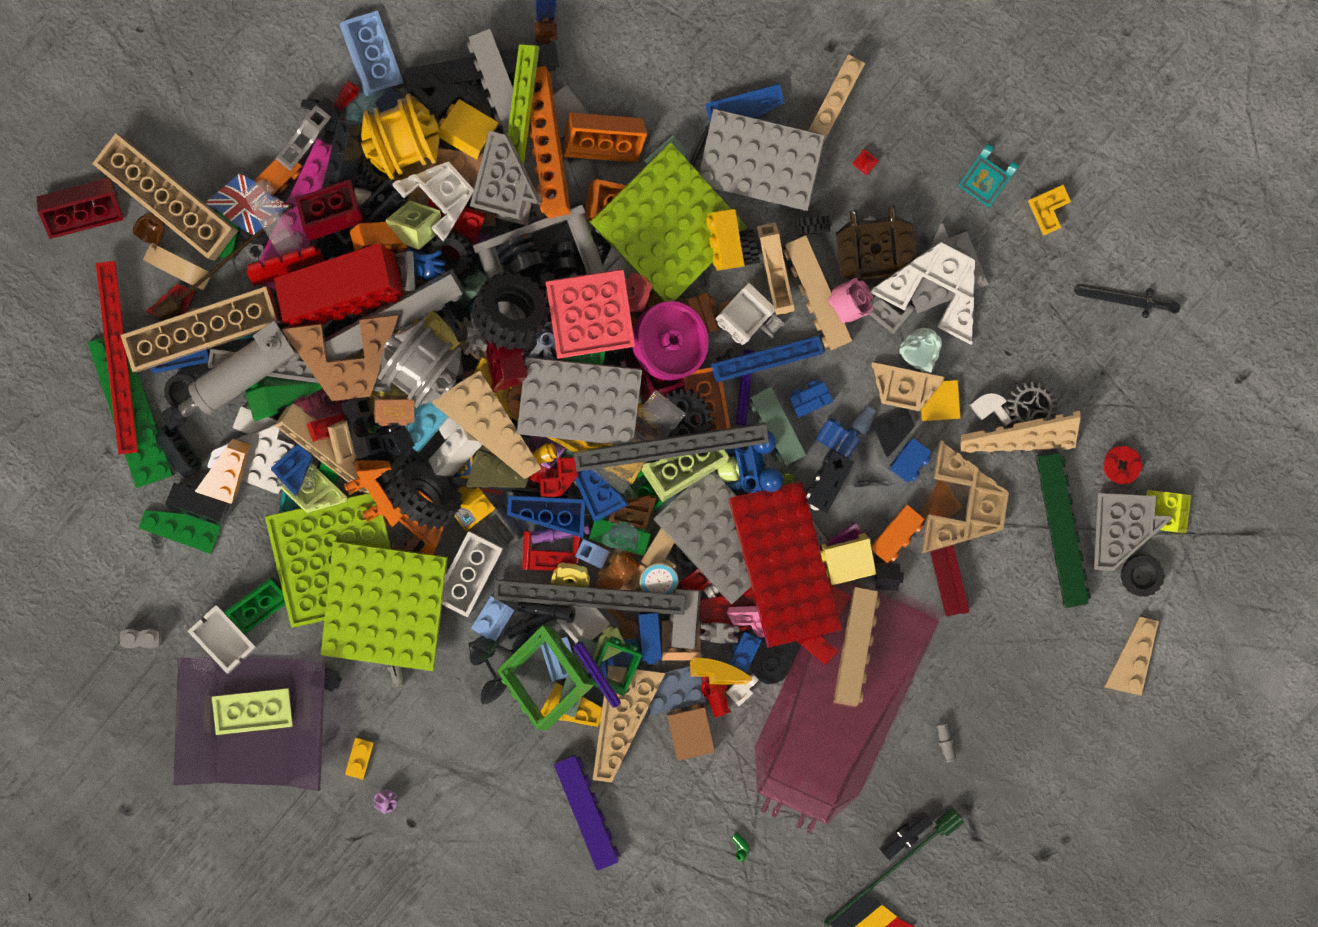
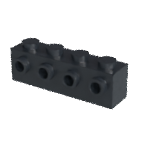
[334,178,408,251]

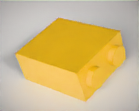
[438,99,499,160]

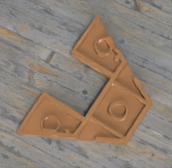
[282,314,399,401]

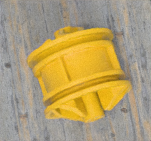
[361,93,440,180]

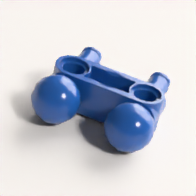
[725,430,783,494]

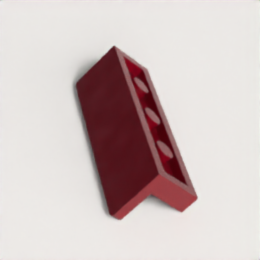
[930,545,970,617]

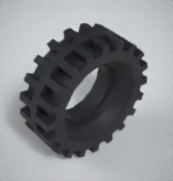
[387,458,463,529]

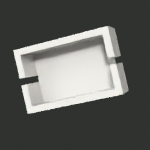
[188,605,256,674]

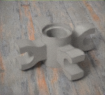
[462,313,487,355]
[699,622,739,643]

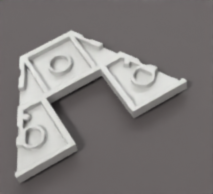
[870,241,975,345]

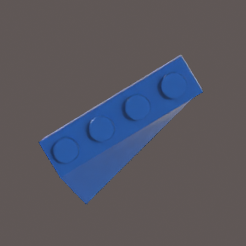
[507,495,585,538]

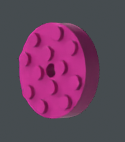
[633,301,709,380]

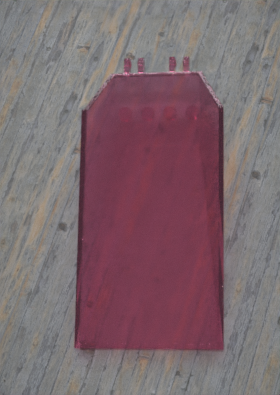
[754,581,939,834]

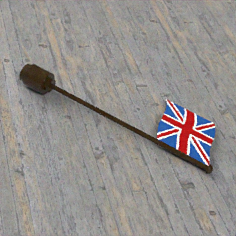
[154,174,294,321]

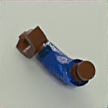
[534,0,557,44]

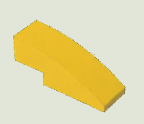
[690,657,752,685]

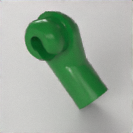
[731,832,749,862]

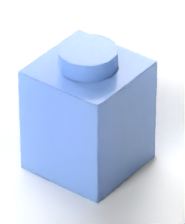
[575,539,610,569]

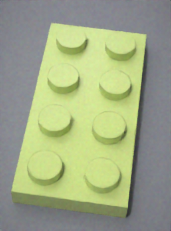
[212,688,293,735]

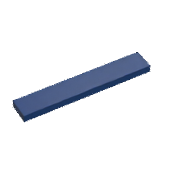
[711,335,824,382]

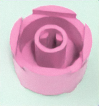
[829,278,874,323]

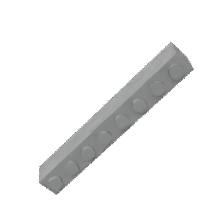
[324,269,464,361]

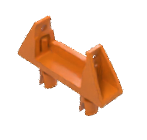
[344,460,402,527]

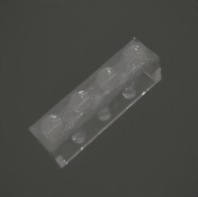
[241,179,304,259]

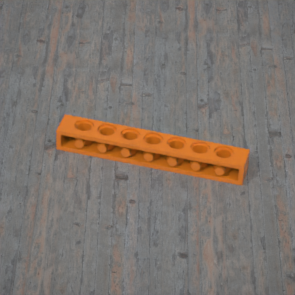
[529,66,571,219]

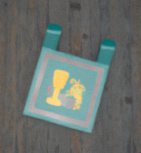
[958,144,1019,208]

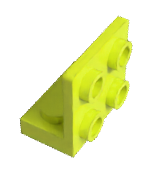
[1146,490,1191,533]

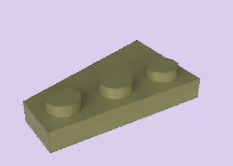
[466,450,528,488]

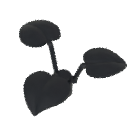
[468,631,536,705]

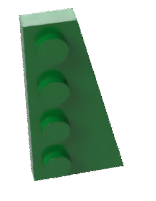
[139,510,221,554]

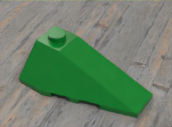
[246,376,323,422]

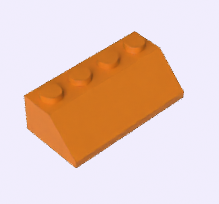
[563,112,647,162]

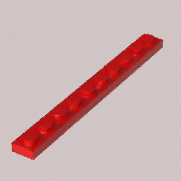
[95,261,139,455]

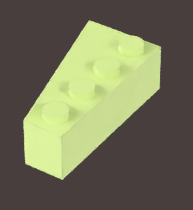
[642,450,729,502]

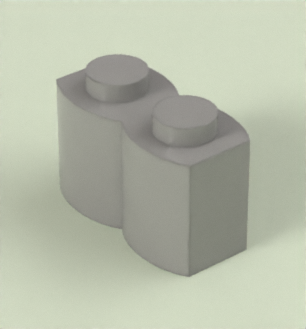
[120,628,162,648]

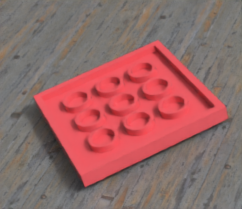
[546,269,635,359]

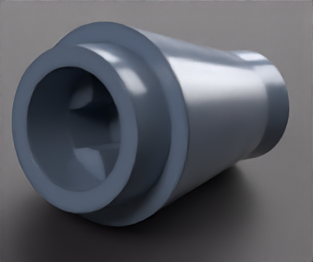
[851,406,876,436]

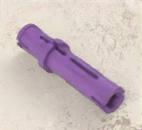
[531,522,590,544]

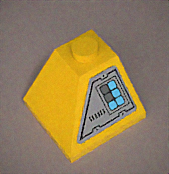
[454,486,496,531]

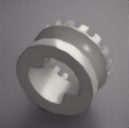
[247,244,265,260]

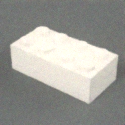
[442,531,504,617]

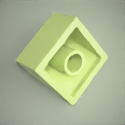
[386,200,441,249]

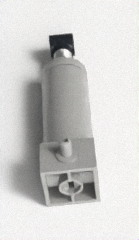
[160,321,301,431]

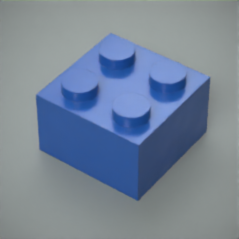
[887,438,932,483]

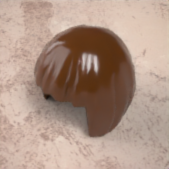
[132,212,165,244]

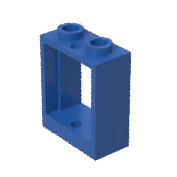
[639,612,662,664]

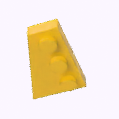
[541,682,603,727]

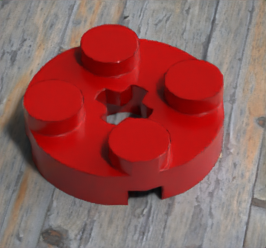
[1103,446,1142,484]

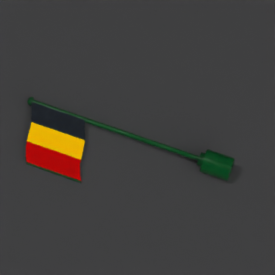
[824,807,965,927]

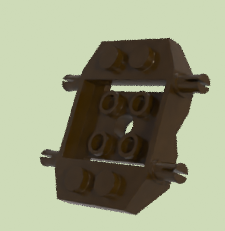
[836,205,916,282]

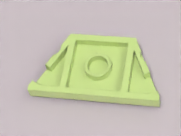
[280,464,347,513]

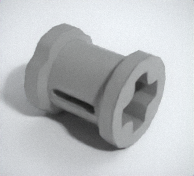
[760,314,785,338]

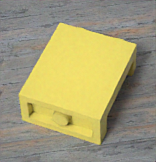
[820,533,876,585]

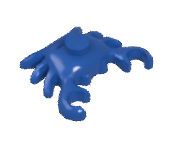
[407,247,445,286]

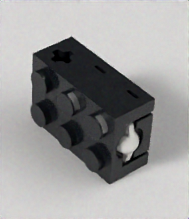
[805,451,854,513]

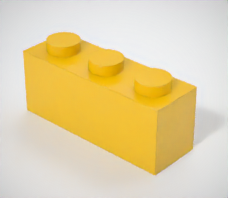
[706,209,745,271]

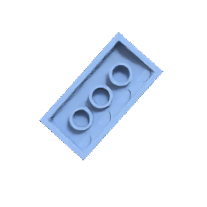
[339,10,404,97]

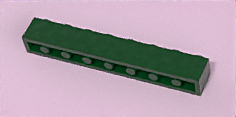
[1035,453,1091,608]

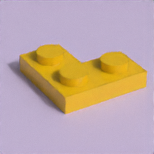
[1028,185,1071,236]

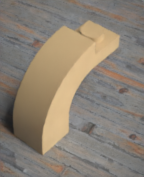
[143,243,211,290]

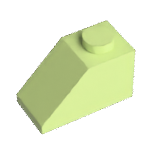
[593,626,626,661]

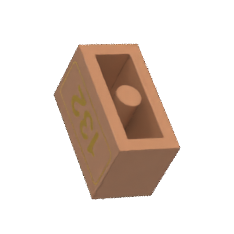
[374,396,414,426]

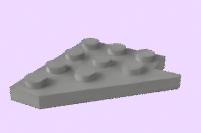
[470,131,541,220]

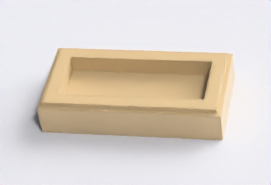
[328,420,356,464]

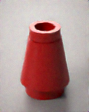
[334,81,360,110]

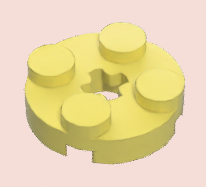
[551,563,590,587]

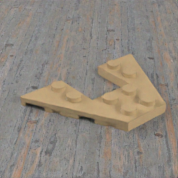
[921,440,1009,553]

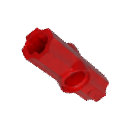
[701,658,731,718]

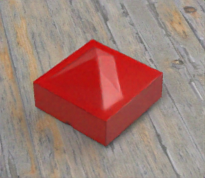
[852,149,879,176]

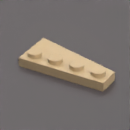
[1103,616,1159,696]

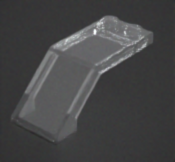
[592,390,686,494]

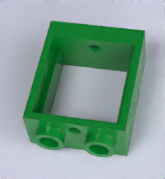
[588,636,642,696]

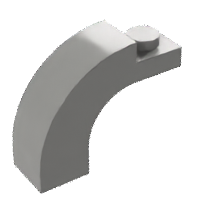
[275,105,331,171]

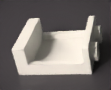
[715,283,775,346]

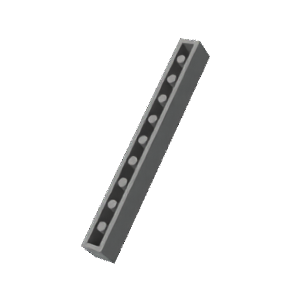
[467,29,554,219]

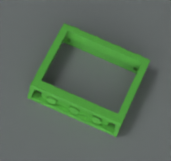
[497,625,594,730]

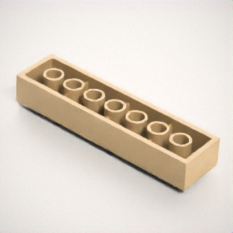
[92,133,238,261]
[121,287,281,372]

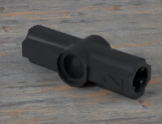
[879,812,934,861]

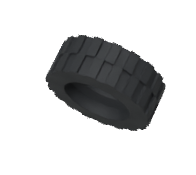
[1120,554,1165,597]

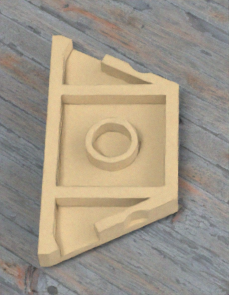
[872,362,945,411]

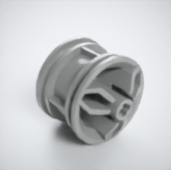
[378,319,462,408]

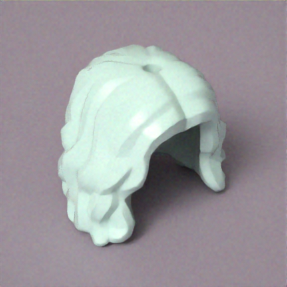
[899,328,942,373]

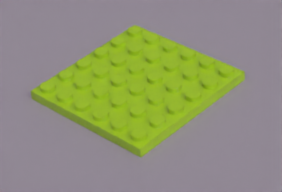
[590,142,747,302]
[265,493,391,628]
[321,541,448,671]

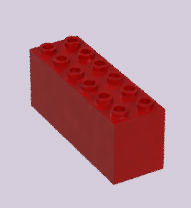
[274,243,404,327]

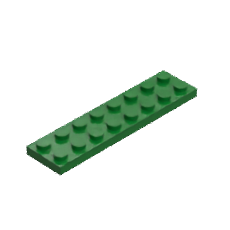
[88,331,173,488]

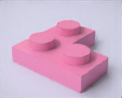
[727,606,764,638]

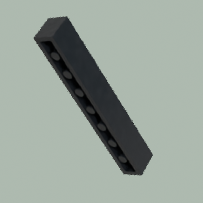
[403,42,560,96]
[310,119,363,261]

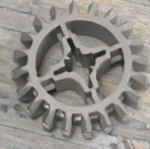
[1006,381,1058,424]

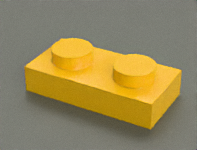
[345,737,374,780]

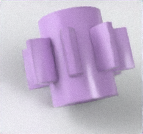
[374,789,397,814]

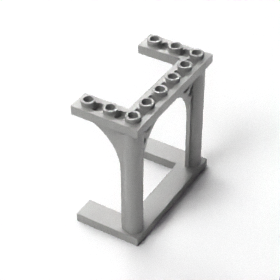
[473,205,605,355]

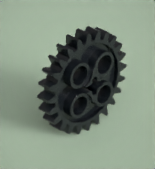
[654,388,716,437]

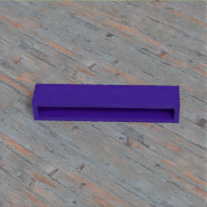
[554,754,620,871]

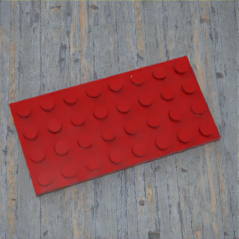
[728,481,842,648]

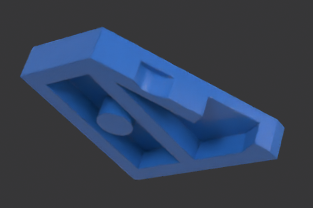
[270,444,313,497]

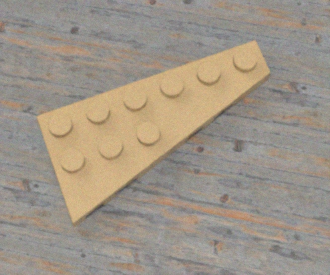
[431,370,541,479]
[960,411,1081,453]
[593,665,665,782]

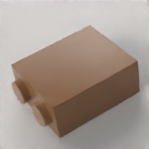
[667,704,715,761]

